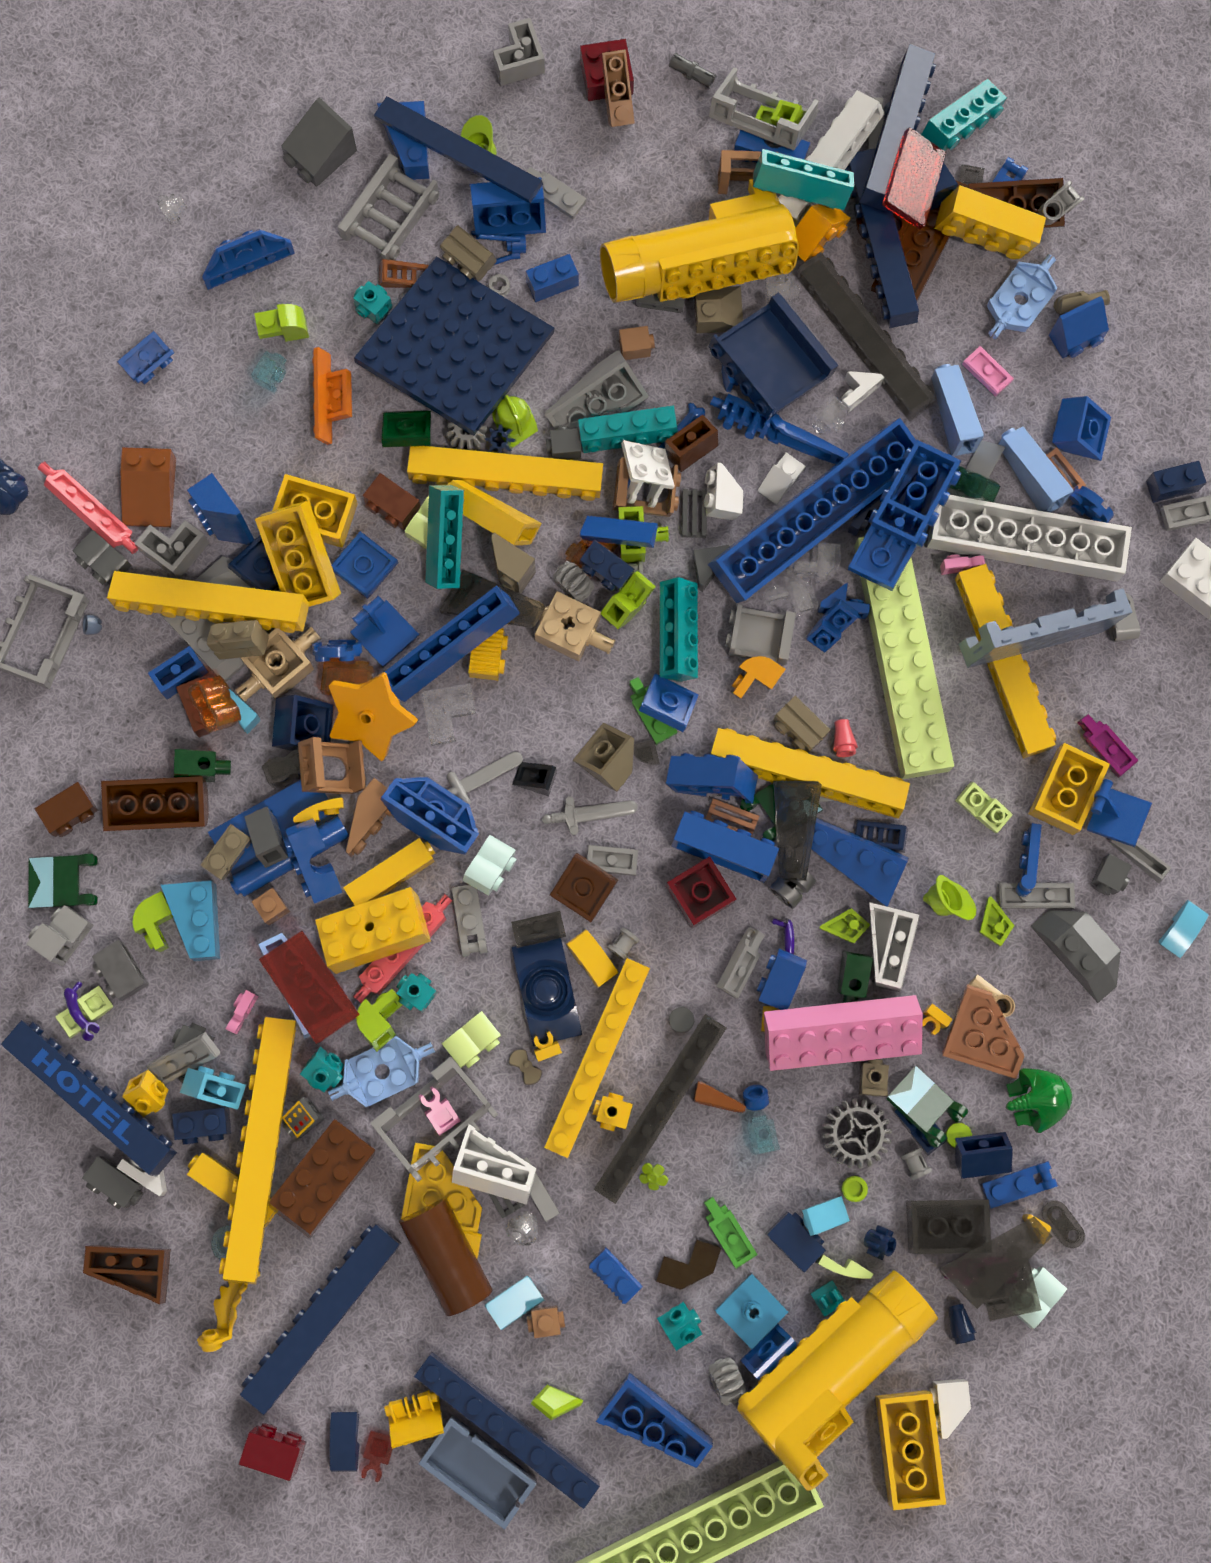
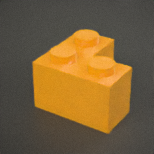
[795,204,851,262]

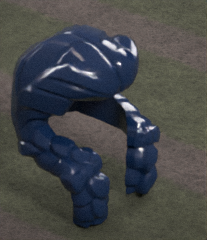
[0,459,29,515]

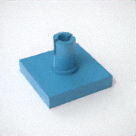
[715,1273,788,1349]

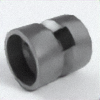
[769,861,816,909]

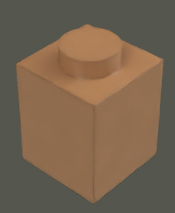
[619,326,655,360]
[252,888,290,926]

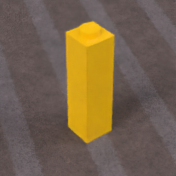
[343,838,436,906]
[187,1153,276,1227]

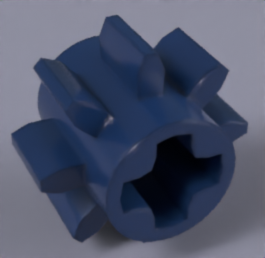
[485,425,516,453]
[864,1225,896,1260]

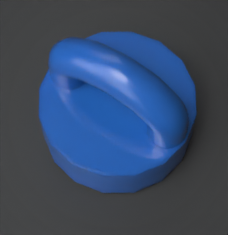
[743,1085,769,1111]

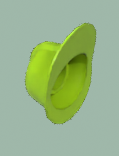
[461,115,497,155]
[492,395,538,447]
[923,875,977,920]

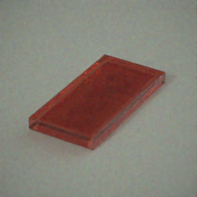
[882,127,946,230]
[259,931,360,1045]

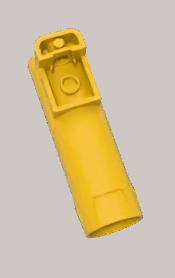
[600,179,799,303]
[737,1270,938,1491]

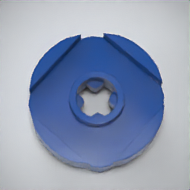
[1069,486,1114,523]
[312,639,363,662]

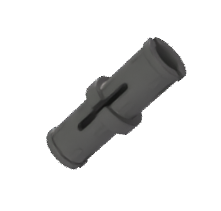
[669,53,716,88]

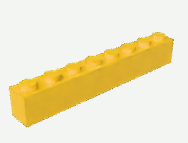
[407,446,603,501]
[955,564,1056,759]
[107,571,310,633]
[711,728,910,819]
[544,958,650,1158]

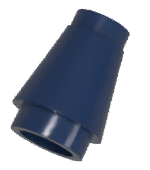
[948,1304,977,1345]

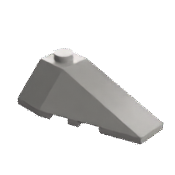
[545,350,649,429]

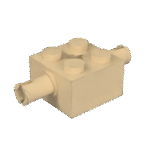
[521,591,616,662]
[235,627,321,702]

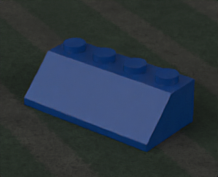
[187,473,255,545]

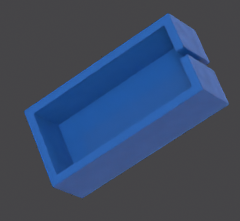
[671,810,779,883]

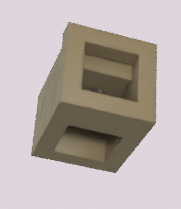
[859,1059,889,1097]

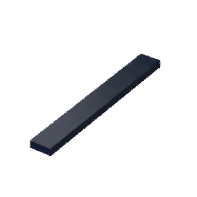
[374,96,543,203]

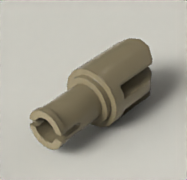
[1053,290,1110,315]

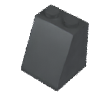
[281,97,357,187]

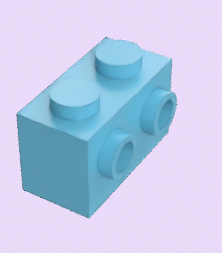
[180,1066,246,1110]

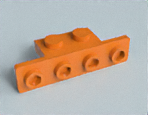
[312,347,352,445]

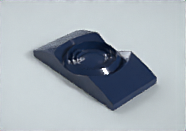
[511,936,582,1046]

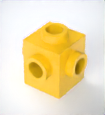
[122,1070,169,1117]
[592,1092,633,1131]

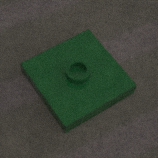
[381,411,431,448]

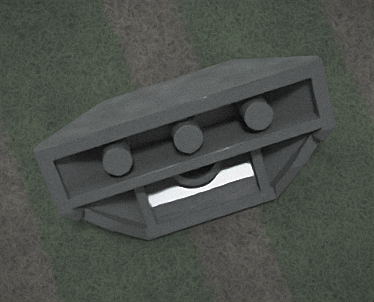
[1030,910,1121,1003]

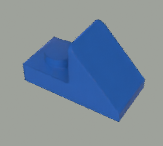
[818,583,870,620]

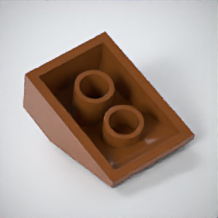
[120,447,176,527]

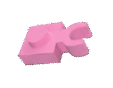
[940,554,985,575]
[226,990,259,1034]
[419,1086,461,1136]

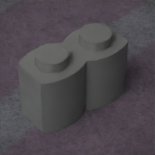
[72,530,132,585]

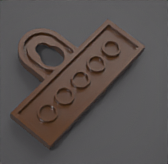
[856,181,968,302]

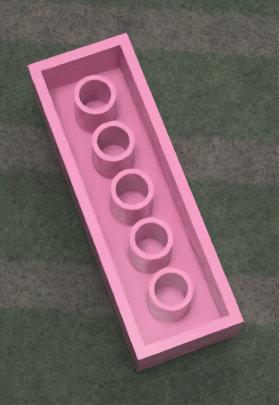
[764,995,923,1071]

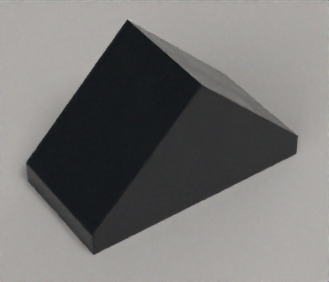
[512,762,557,797]

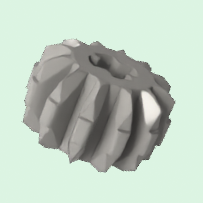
[446,423,487,450]
[553,561,594,602]
[708,1357,746,1406]

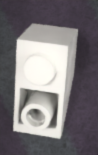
[704,463,743,520]
[929,1379,971,1439]

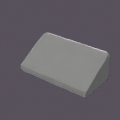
[960,440,1005,492]

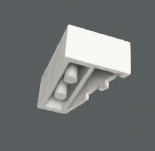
[452,1124,536,1205]

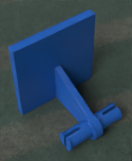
[350,596,420,668]
[1087,779,1152,847]

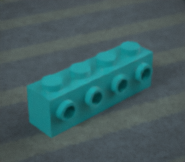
[921,79,1007,154]
[753,149,854,210]
[578,405,678,453]
[425,485,464,589]
[660,577,698,682]

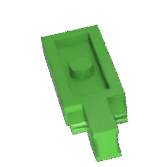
[629,677,678,745]
[704,1197,758,1269]

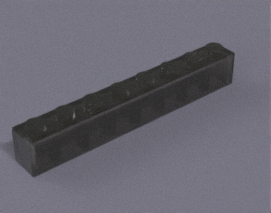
[796,252,936,422]
[593,1014,727,1204]

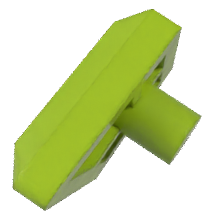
[979,896,1015,947]
[819,908,870,944]
[531,1384,583,1420]

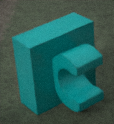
[810,1280,845,1317]

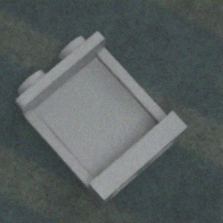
[725,603,796,665]

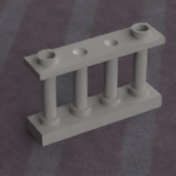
[338,154,439,260]

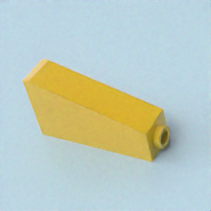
[447,480,542,546]

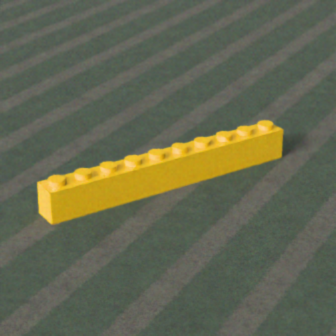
[219,1017,296,1285]

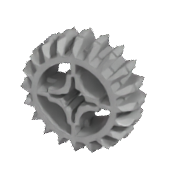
[822,1098,892,1169]

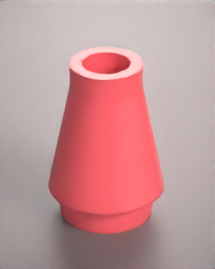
[833,719,858,758]

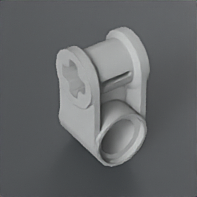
[1037,180,1085,225]
[1106,593,1140,642]

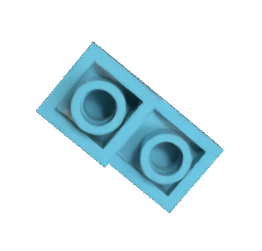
[1158,900,1209,958]
[802,1196,850,1236]

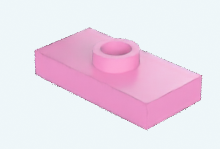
[962,346,1014,397]

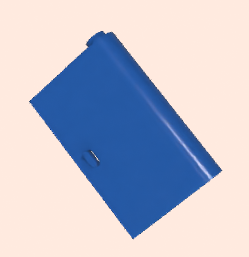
[208,780,349,897]

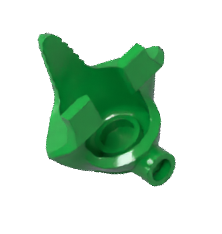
[1005,1068,1073,1133]

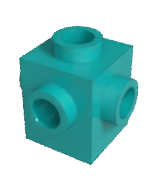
[353,281,393,325]
[396,973,438,1013]
[300,1046,344,1093]
[657,1302,703,1351]

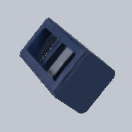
[855,820,908,853]

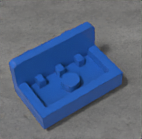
[117,331,175,385]

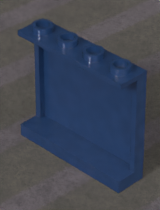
[708,292,838,420]

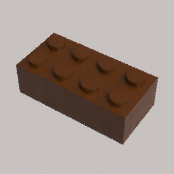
[268,1119,376,1239]

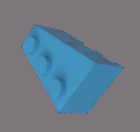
[161,881,220,961]

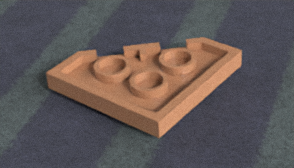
[942,984,1024,1079]

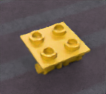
[384,1390,444,1449]

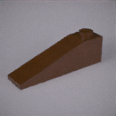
[968,178,1065,228]

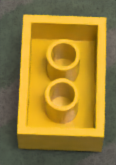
[272,474,358,548]
[1028,743,1110,835]

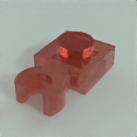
[361,1430,393,1482]

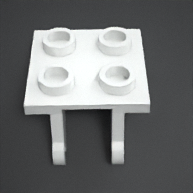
[621,440,675,508]

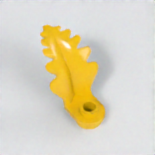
[197,1271,260,1352]

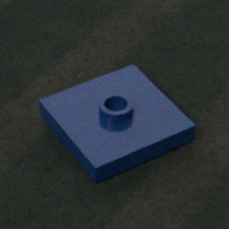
[331,531,399,599]
[639,673,699,732]

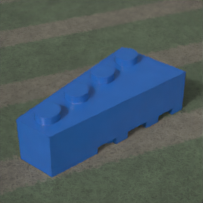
[804,818,909,907]
[596,1373,713,1468]

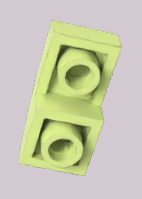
[955,782,1013,833]

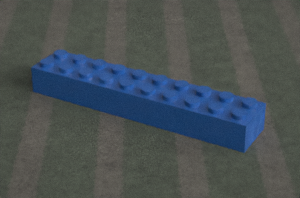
[708,418,916,604]

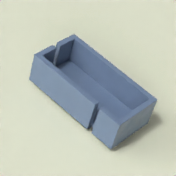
[418,1415,537,1530]

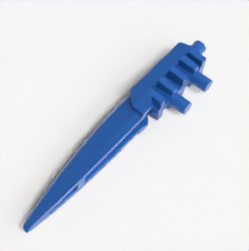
[710,394,849,464]

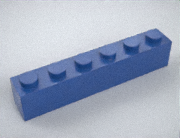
[385,586,520,702]

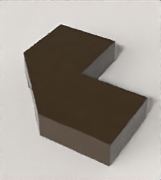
[656,1239,721,1290]

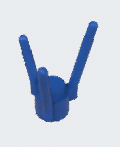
[471,231,526,265]

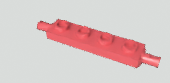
[38,462,138,554]
[353,894,452,1003]

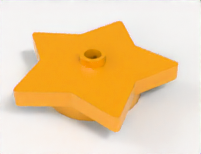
[329,672,418,761]

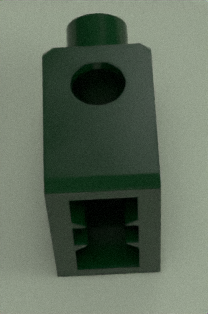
[174,749,231,782]
[837,951,873,1003]

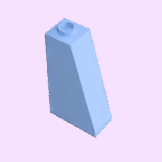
[931,364,984,457]
[998,427,1073,513]

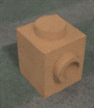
[527,1306,565,1338]

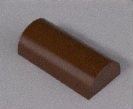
[101,776,209,831]
[399,1197,493,1316]

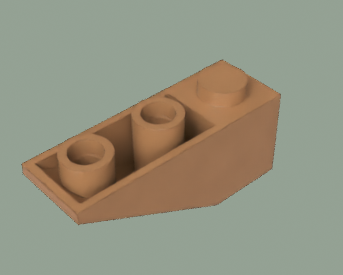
[602,49,635,127]
[346,778,392,857]

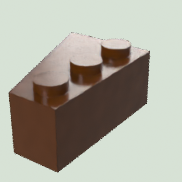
[83,1245,171,1305]

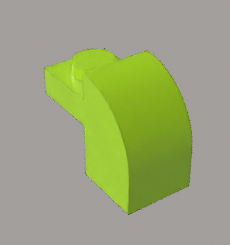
[755,100,803,126]
[254,304,309,342]
[601,571,656,629]
[133,891,173,952]
[356,989,402,1052]

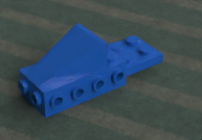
[848,440,962,591]

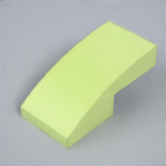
[55,986,113,1039]
[815,1254,873,1279]

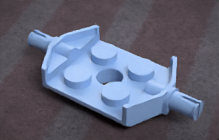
[987,254,1057,339]
[328,1036,435,1107]

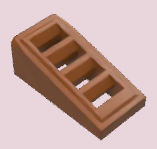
[379,259,429,288]
[693,1081,746,1113]

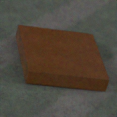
[550,853,619,922]

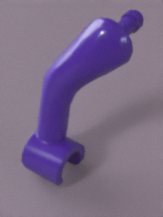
[772,918,795,955]
[64,981,100,1041]

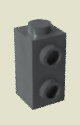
[244,807,289,868]
[82,1156,144,1209]

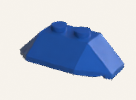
[202,229,295,290]
[381,777,479,855]

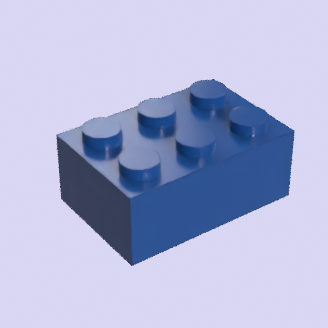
[470,177,546,239]

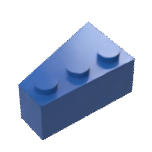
[377,101,430,180]
[666,753,758,804]

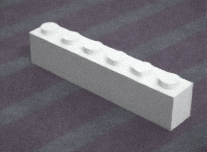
[778,90,884,227]

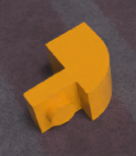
[732,656,786,698]

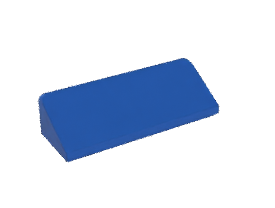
[580,516,658,548]

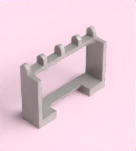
[709,68,819,150]
[0,574,89,689]
[370,1057,498,1182]

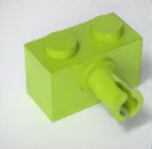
[618,506,669,563]

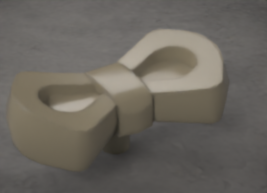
[509,1049,542,1085]

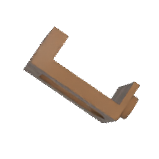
[718,150,778,194]
[613,458,681,517]
[298,737,366,794]

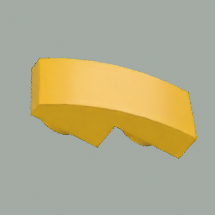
[293,798,345,824]
[566,929,619,987]

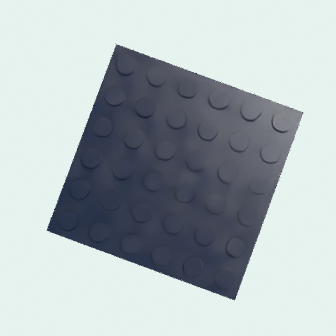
[354,256,555,436]

